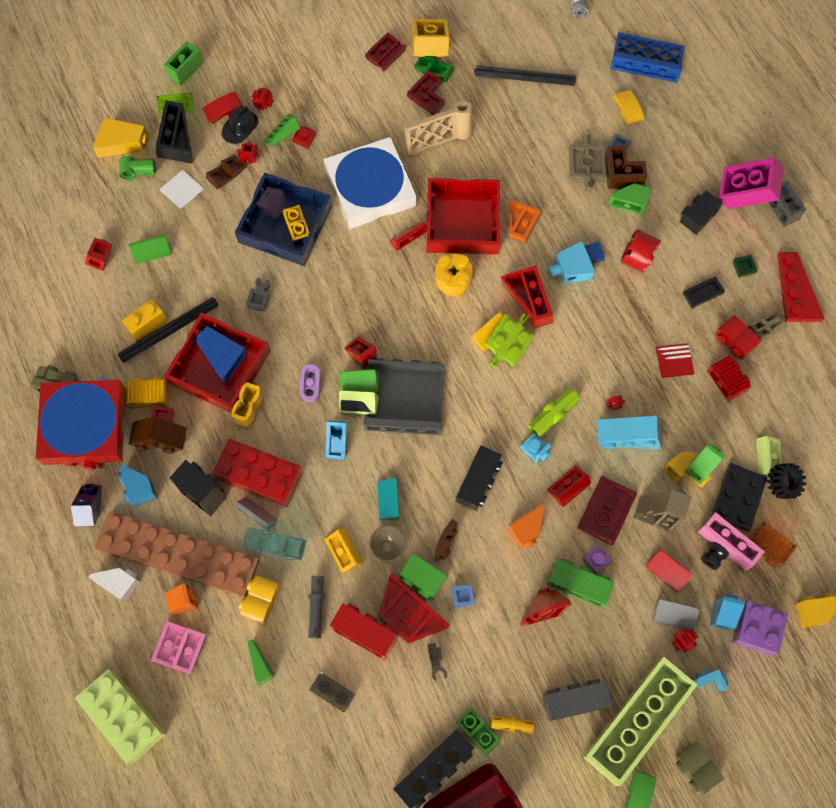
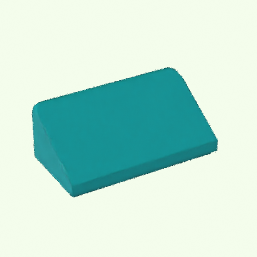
[377,478,399,520]

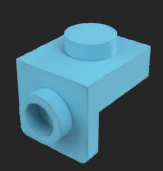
[693,669,728,692]

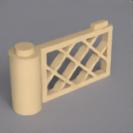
[404,101,472,156]

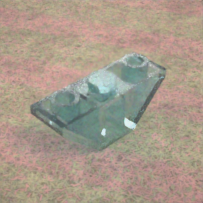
[243,527,307,561]

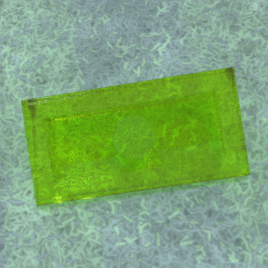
[156,92,194,114]

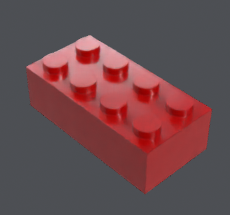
[212,438,303,507]

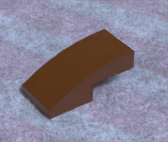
[206,154,246,189]

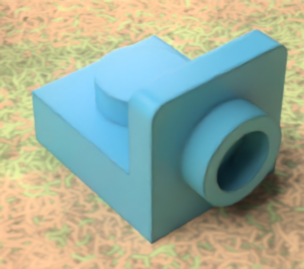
[520,433,552,463]

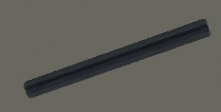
[474,65,576,86]
[118,297,218,362]

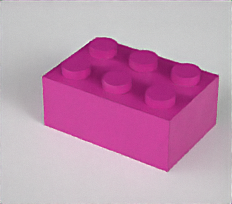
[719,157,784,209]

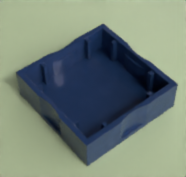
[235,172,332,266]

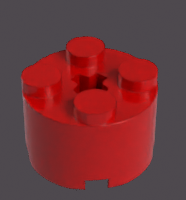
[621,229,661,272]

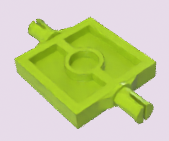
[484,313,535,368]

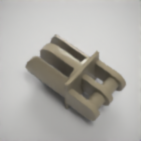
[748,311,787,341]

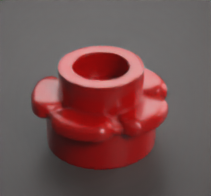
[607,395,625,410]

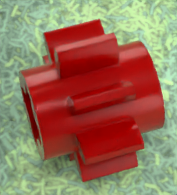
[251,87,274,110]
[237,141,260,165]
[672,627,699,653]

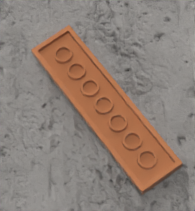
[94,511,259,598]

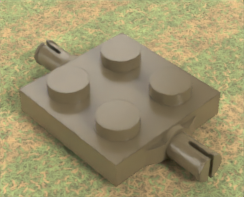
[569,134,606,191]

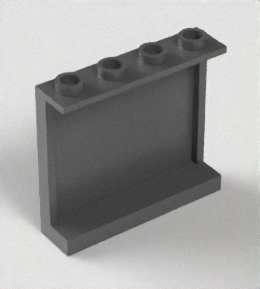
[363,358,445,435]

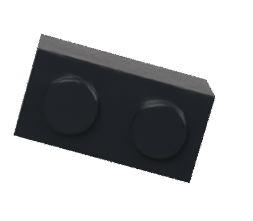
[680,190,723,235]

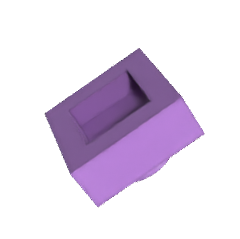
[583,545,612,574]

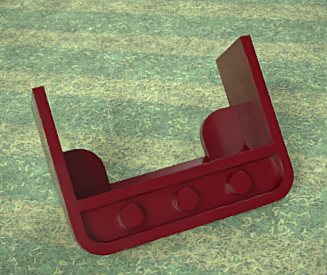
[423,763,523,808]

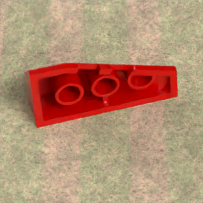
[520,588,571,627]

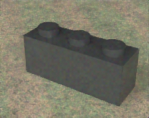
[543,679,613,721]

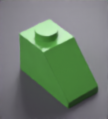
[608,183,651,215]

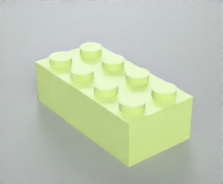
[75,669,166,764]

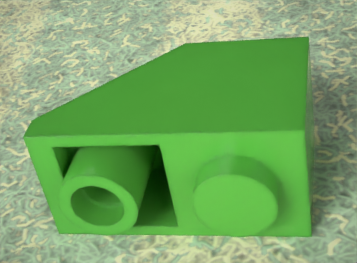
[685,443,725,484]

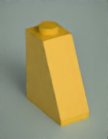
[93,118,149,158]

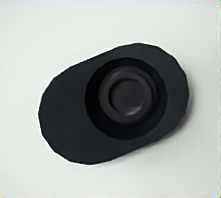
[222,106,258,144]

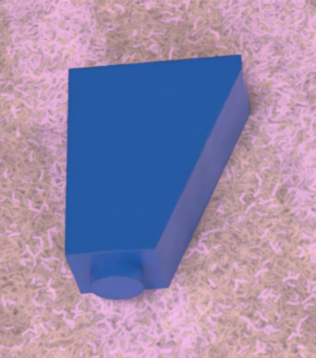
[196,326,247,385]

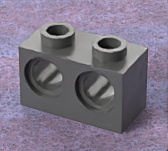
[768,180,807,227]

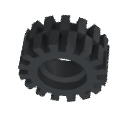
[767,463,806,499]

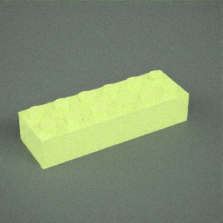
[583,657,697,786]

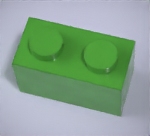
[164,41,203,86]
[400,554,447,599]

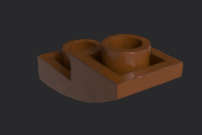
[435,518,458,562]

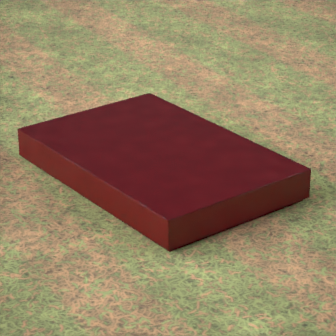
[577,476,637,546]

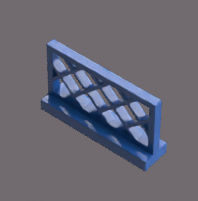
[610,32,685,83]

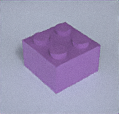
[732,600,788,656]

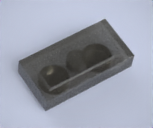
[309,672,356,713]

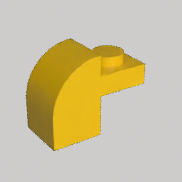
[664,452,712,488]

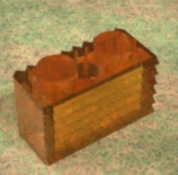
[749,521,797,568]

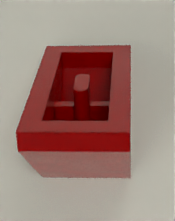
[344,337,377,369]

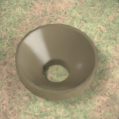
[369,526,406,563]

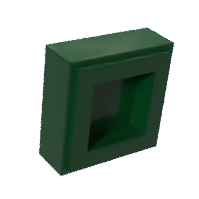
[732,255,758,277]

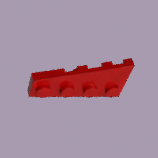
[777,252,824,322]

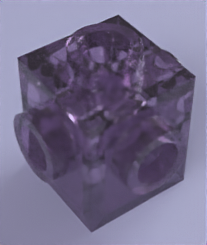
[256,186,289,219]

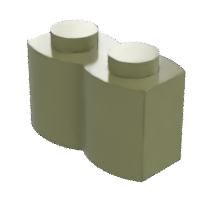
[675,742,725,794]

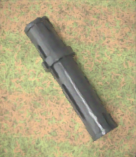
[308,576,325,639]

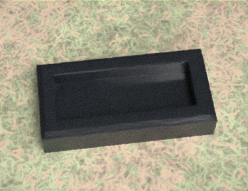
[683,276,725,308]

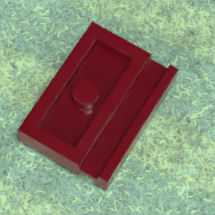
[365,32,406,72]

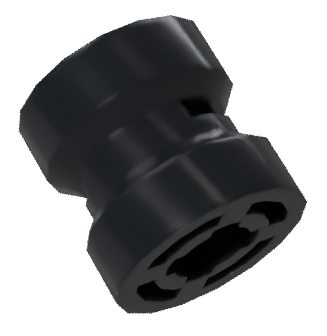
[701,542,729,570]

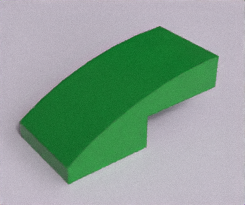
[414,56,454,82]

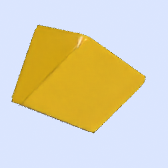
[472,312,503,353]
[324,528,363,574]

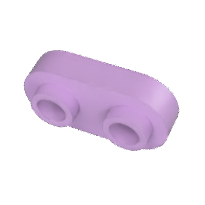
[300,364,320,403]

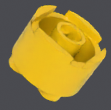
[435,254,473,297]

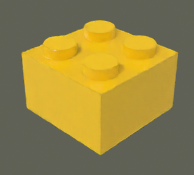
[411,19,449,57]

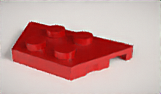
[378,573,450,644]

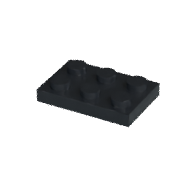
[711,463,768,532]

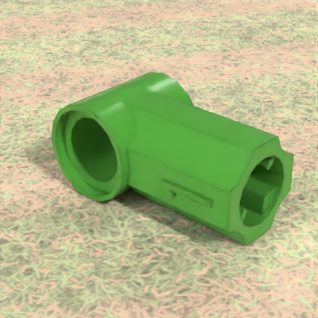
[119,156,156,180]

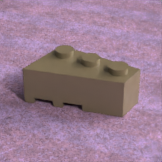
[633,489,692,532]

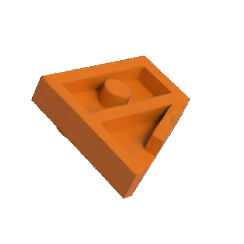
[509,200,541,243]

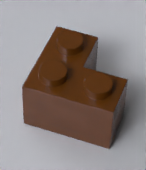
[605,146,647,189]
[128,416,187,454]

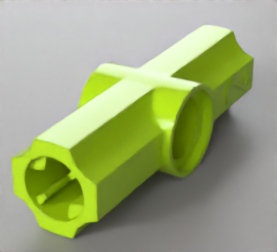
[528,388,580,438]

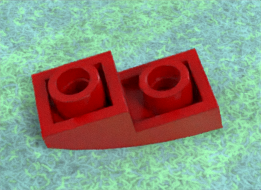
[202,92,244,124]

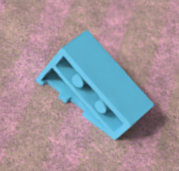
[598,416,662,449]

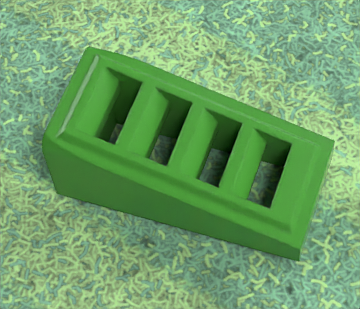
[264,114,300,146]
[248,640,274,686]

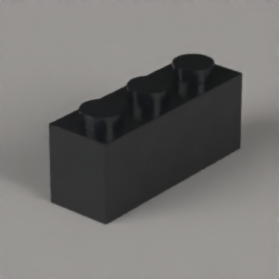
[455,445,503,511]

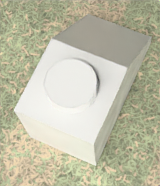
[88,568,140,603]

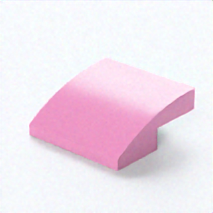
[150,621,206,674]

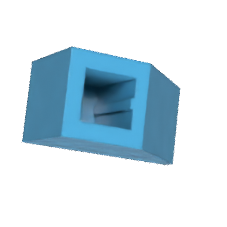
[118,465,157,507]
[710,594,745,631]

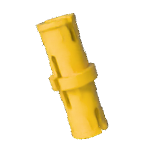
[491,715,534,734]

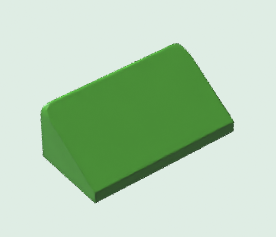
[129,235,171,264]
[340,370,380,392]

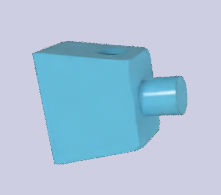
[548,242,595,283]

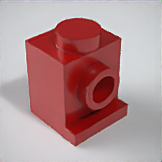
[85,238,112,271]

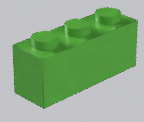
[547,559,614,608]

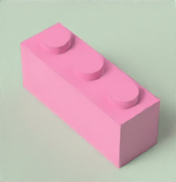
[698,512,765,571]

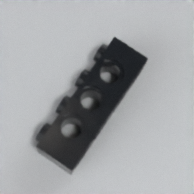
[393,729,474,808]

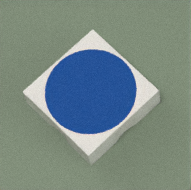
[323,137,416,229]

